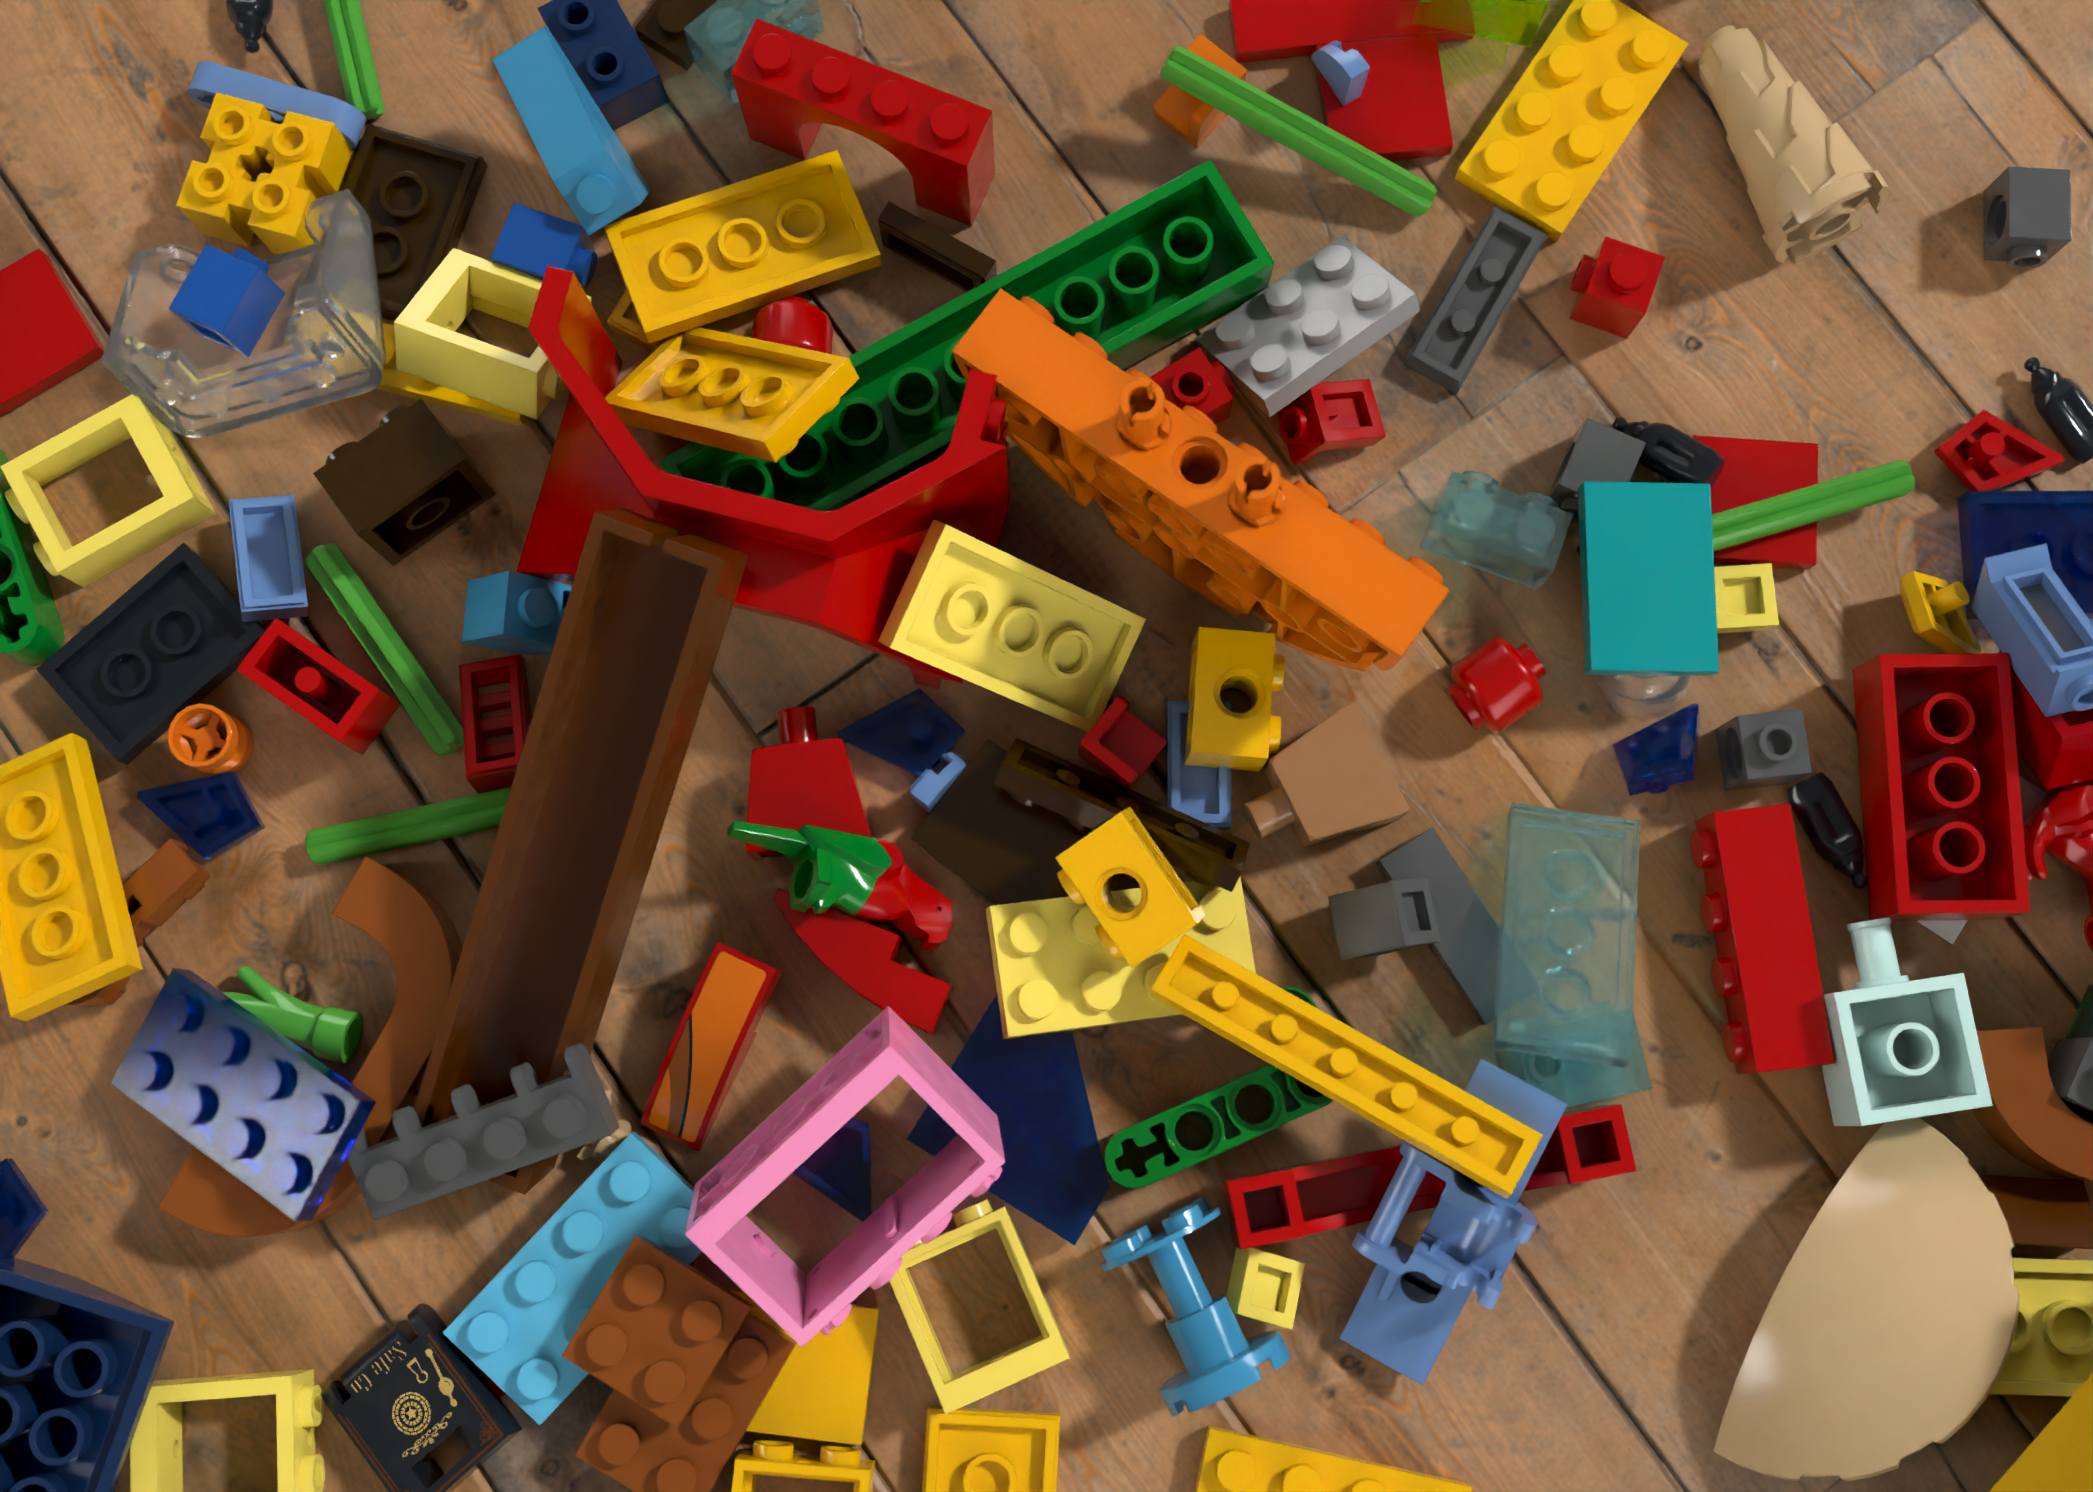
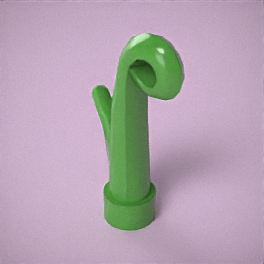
[148,966,364,1064]

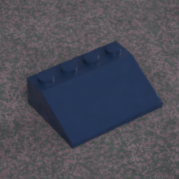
[0,1257,175,1492]

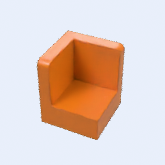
[1153,34,1247,149]

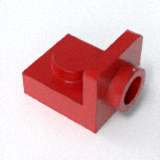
[1278,379,1386,464]

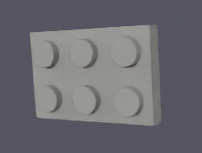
[1195,235,1420,417]

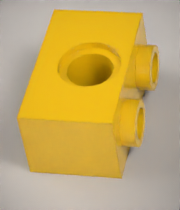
[1184,627,1285,772]
[1055,807,1205,968]

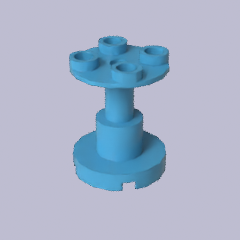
[1100,1196,1292,1416]

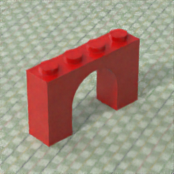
[731,18,995,227]

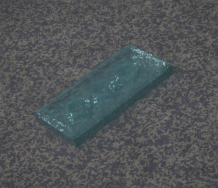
[1492,802,1640,1068]

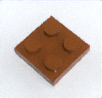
[561,1234,753,1428]

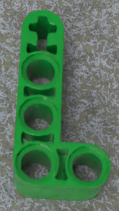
[0,449,65,666]
[1103,986,1334,1189]

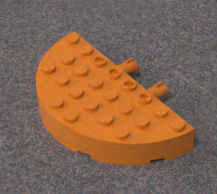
[952,288,1450,671]

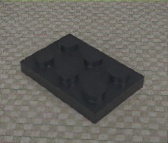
[36,542,266,765]

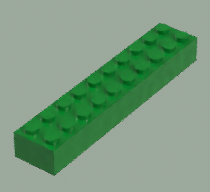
[659,159,1275,512]

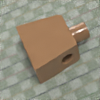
[1243,701,1410,848]

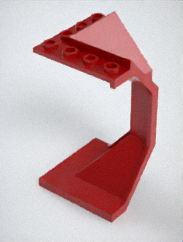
[516,265,1010,689]

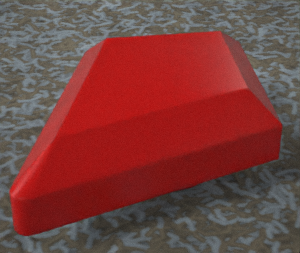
[1933,409,2065,497]

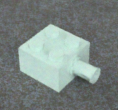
[1821,918,1993,1126]

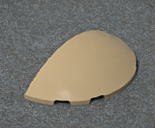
[1713,1117,2020,1481]

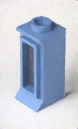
[1972,543,2093,717]

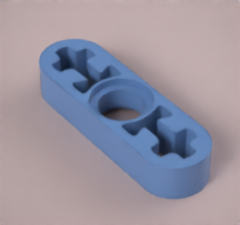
[187,61,366,149]

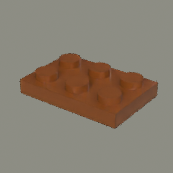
[574,1313,797,1492]

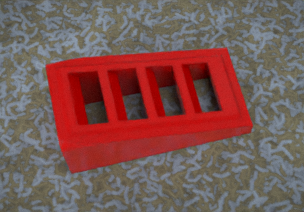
[458,654,532,794]

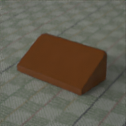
[1978,1174,2093,1249]

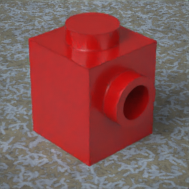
[1569,237,1665,339]
[1150,347,1235,425]

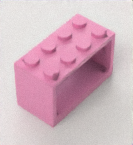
[685,1006,1005,1347]

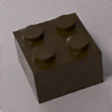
[313,399,495,566]

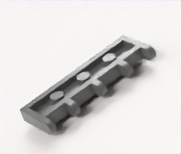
[340,1043,620,1220]

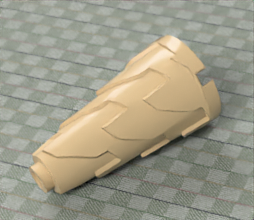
[1698,25,1891,263]

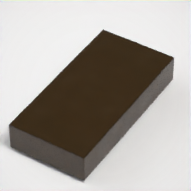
[878,201,997,292]

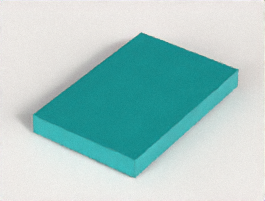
[1578,481,1719,676]

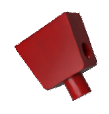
[745,707,873,860]

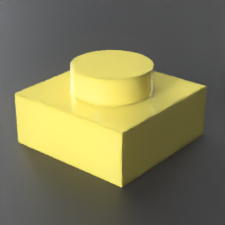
[1714,563,1779,634]
[1226,1247,1305,1330]

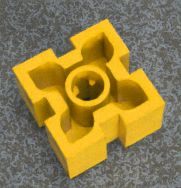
[176,92,356,264]

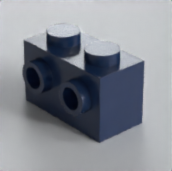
[537,0,669,131]

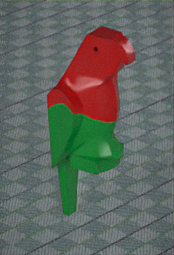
[727,821,953,950]

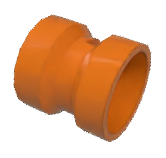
[167,703,254,777]

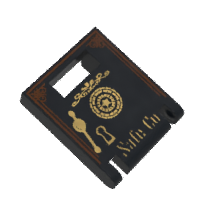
[321,1303,522,1492]

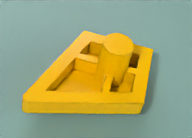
[1900,571,1984,654]

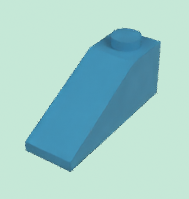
[492,26,651,236]

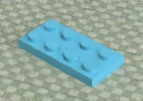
[443,1131,702,1425]

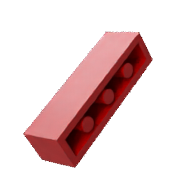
[1690,803,1835,1075]

